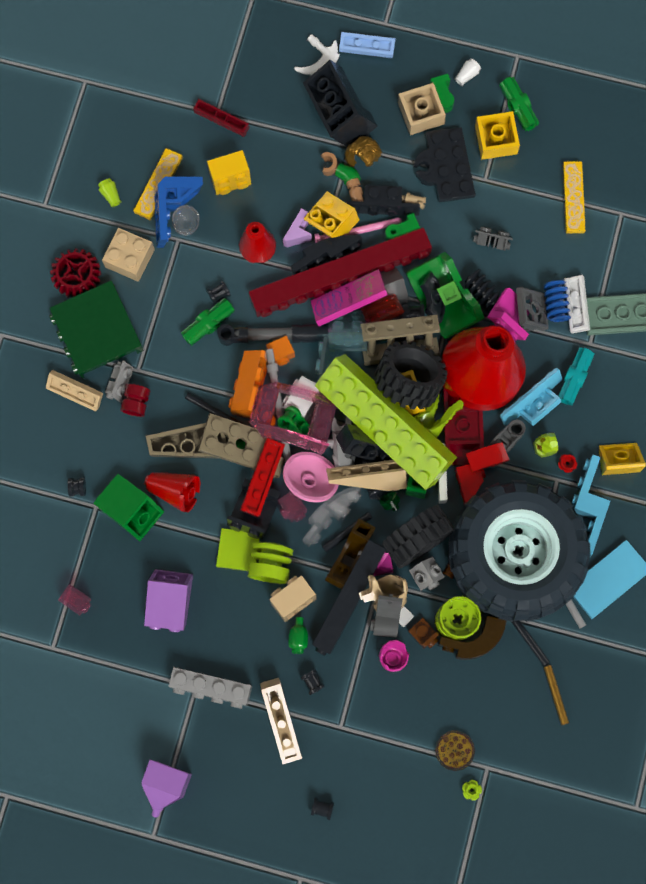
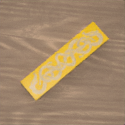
[133,148,183,220]
[563,161,585,233]

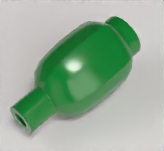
[288,617,308,654]

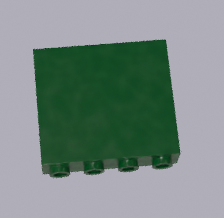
[49,280,144,379]

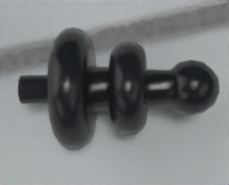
[367,488,384,501]

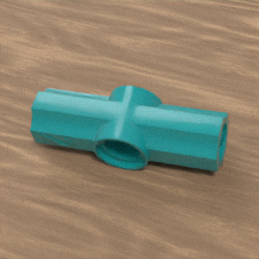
[558,347,594,406]

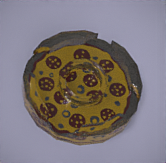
[435,730,475,771]

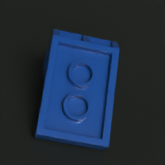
[154,177,203,248]

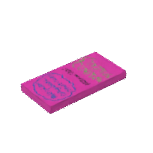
[311,269,388,326]

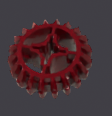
[50,248,101,297]

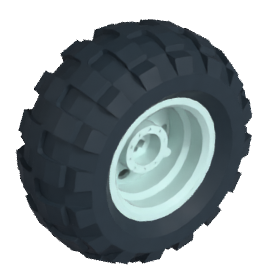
[448,480,591,622]

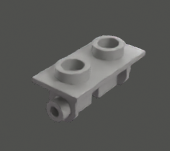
[105,361,133,403]

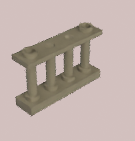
[361,315,440,366]

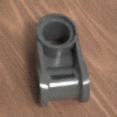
[490,420,526,454]

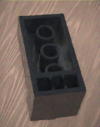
[303,60,378,147]

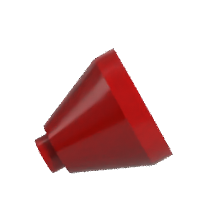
[440,326,526,411]

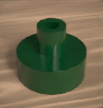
[380,491,400,511]

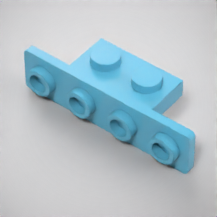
[500,368,563,426]

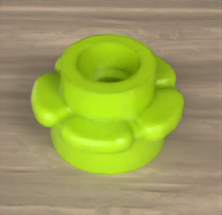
[462,780,482,800]

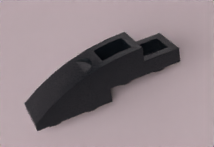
[291,235,362,275]

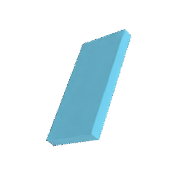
[573,540,646,619]

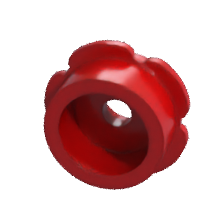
[558,454,577,473]

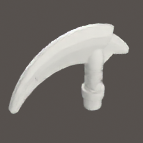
[294,35,340,75]

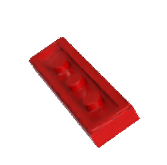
[240,437,285,517]

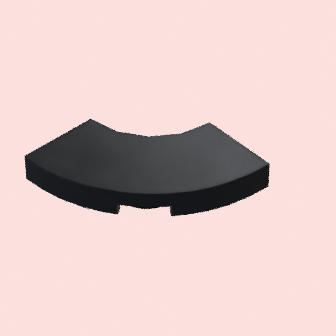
[420,272,445,324]

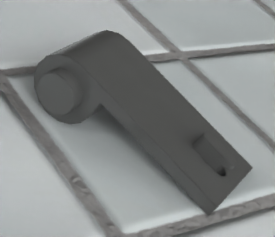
[370,594,403,638]

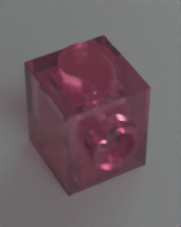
[278,492,307,522]
[58,584,92,615]

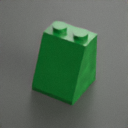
[93,474,164,541]

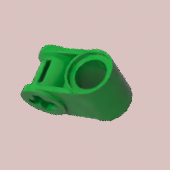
[277,406,313,444]

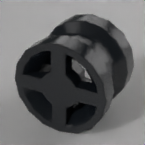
[68,477,86,497]

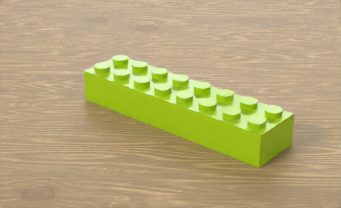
[315,354,457,490]

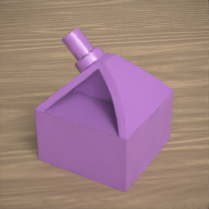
[141,760,192,817]

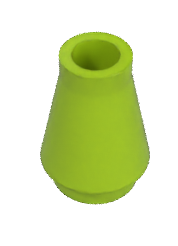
[98,178,121,207]

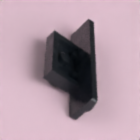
[346,185,420,216]

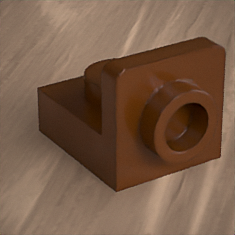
[408,618,439,649]

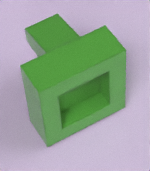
[437,281,462,306]

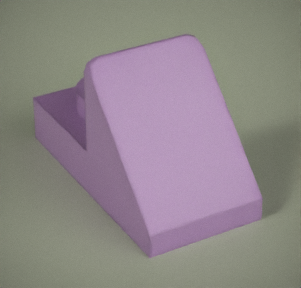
[283,208,312,247]

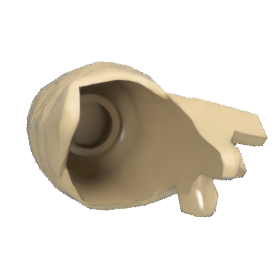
[359,575,408,611]

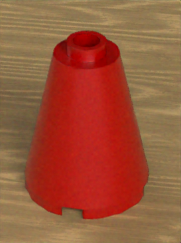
[239,222,276,263]
[144,472,201,512]

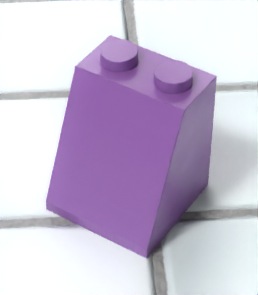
[144,570,193,632]

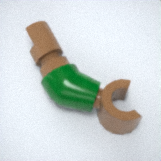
[321,152,364,202]

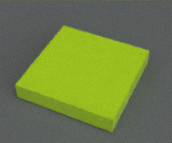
[216,528,260,571]

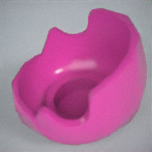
[379,640,409,672]

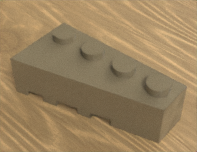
[146,423,227,459]

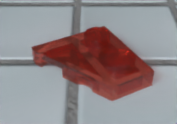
[360,294,405,323]

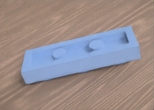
[339,32,395,58]

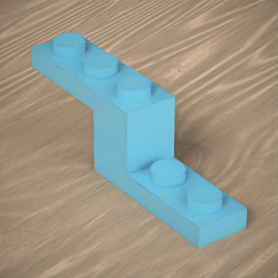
[571,455,610,556]

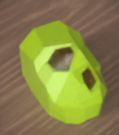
[533,432,558,458]

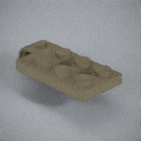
[198,413,285,478]

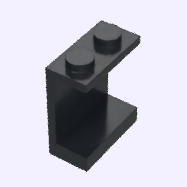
[227,478,281,539]

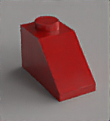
[455,464,486,505]

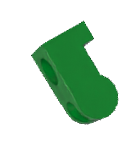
[430,74,454,113]
[385,213,420,241]

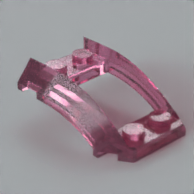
[249,382,337,455]

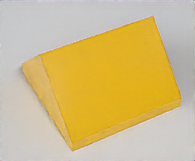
[599,443,646,475]

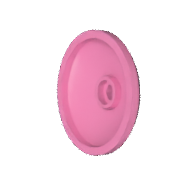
[283,452,339,502]

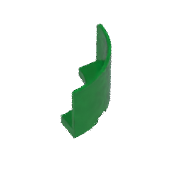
[406,252,484,339]

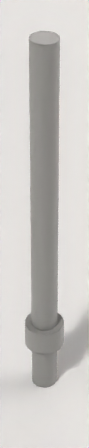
[266,349,291,463]

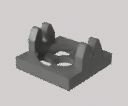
[516,287,549,332]

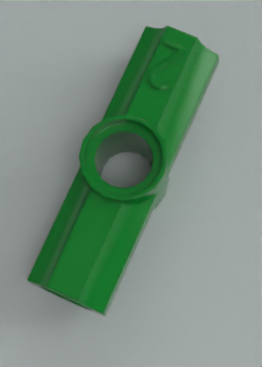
[499,77,539,131]
[181,298,235,346]

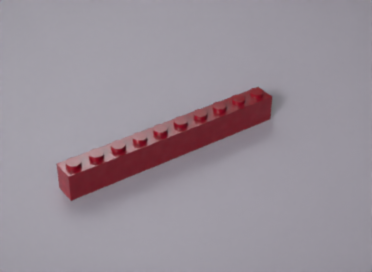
[248,227,432,317]

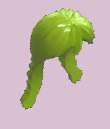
[414,395,464,438]

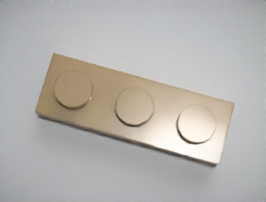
[46,370,103,411]

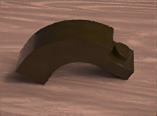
[325,519,376,589]
[439,616,506,660]

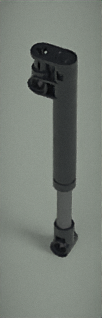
[217,302,425,346]

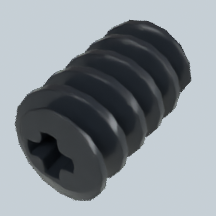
[465,269,501,311]

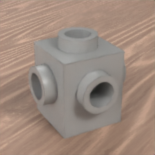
[409,557,444,590]

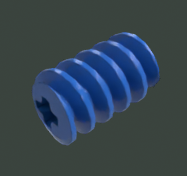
[544,280,571,322]

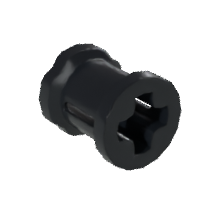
[206,281,231,304]
[301,669,325,695]
[311,797,334,820]

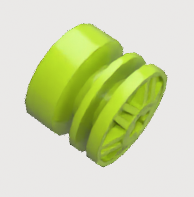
[247,542,293,584]
[435,597,481,641]

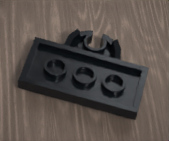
[414,127,476,202]

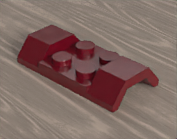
[443,388,484,466]

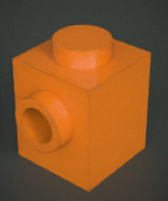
[266,335,295,366]

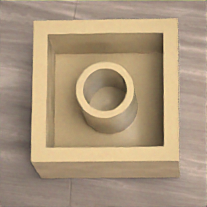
[398,83,446,135]
[102,228,155,282]
[270,575,316,622]

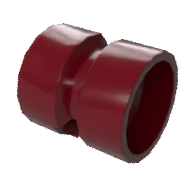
[120,384,150,417]

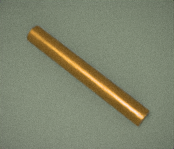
[544,665,569,725]

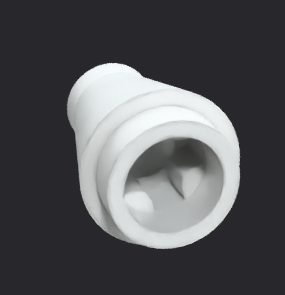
[454,58,481,86]

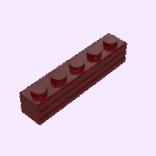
[193,99,249,137]

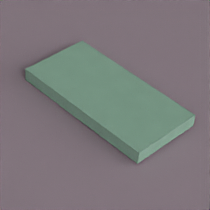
[587,293,646,336]

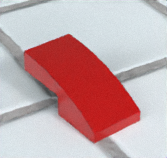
[466,442,510,473]

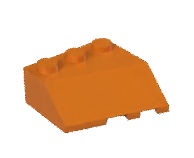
[228,350,268,420]

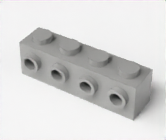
[168,667,252,709]

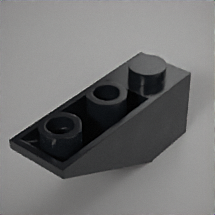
[336,423,392,462]

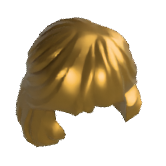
[345,136,382,167]

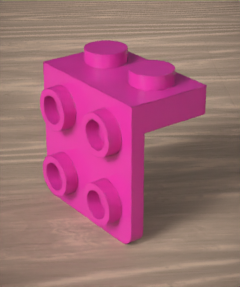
[488,288,530,341]

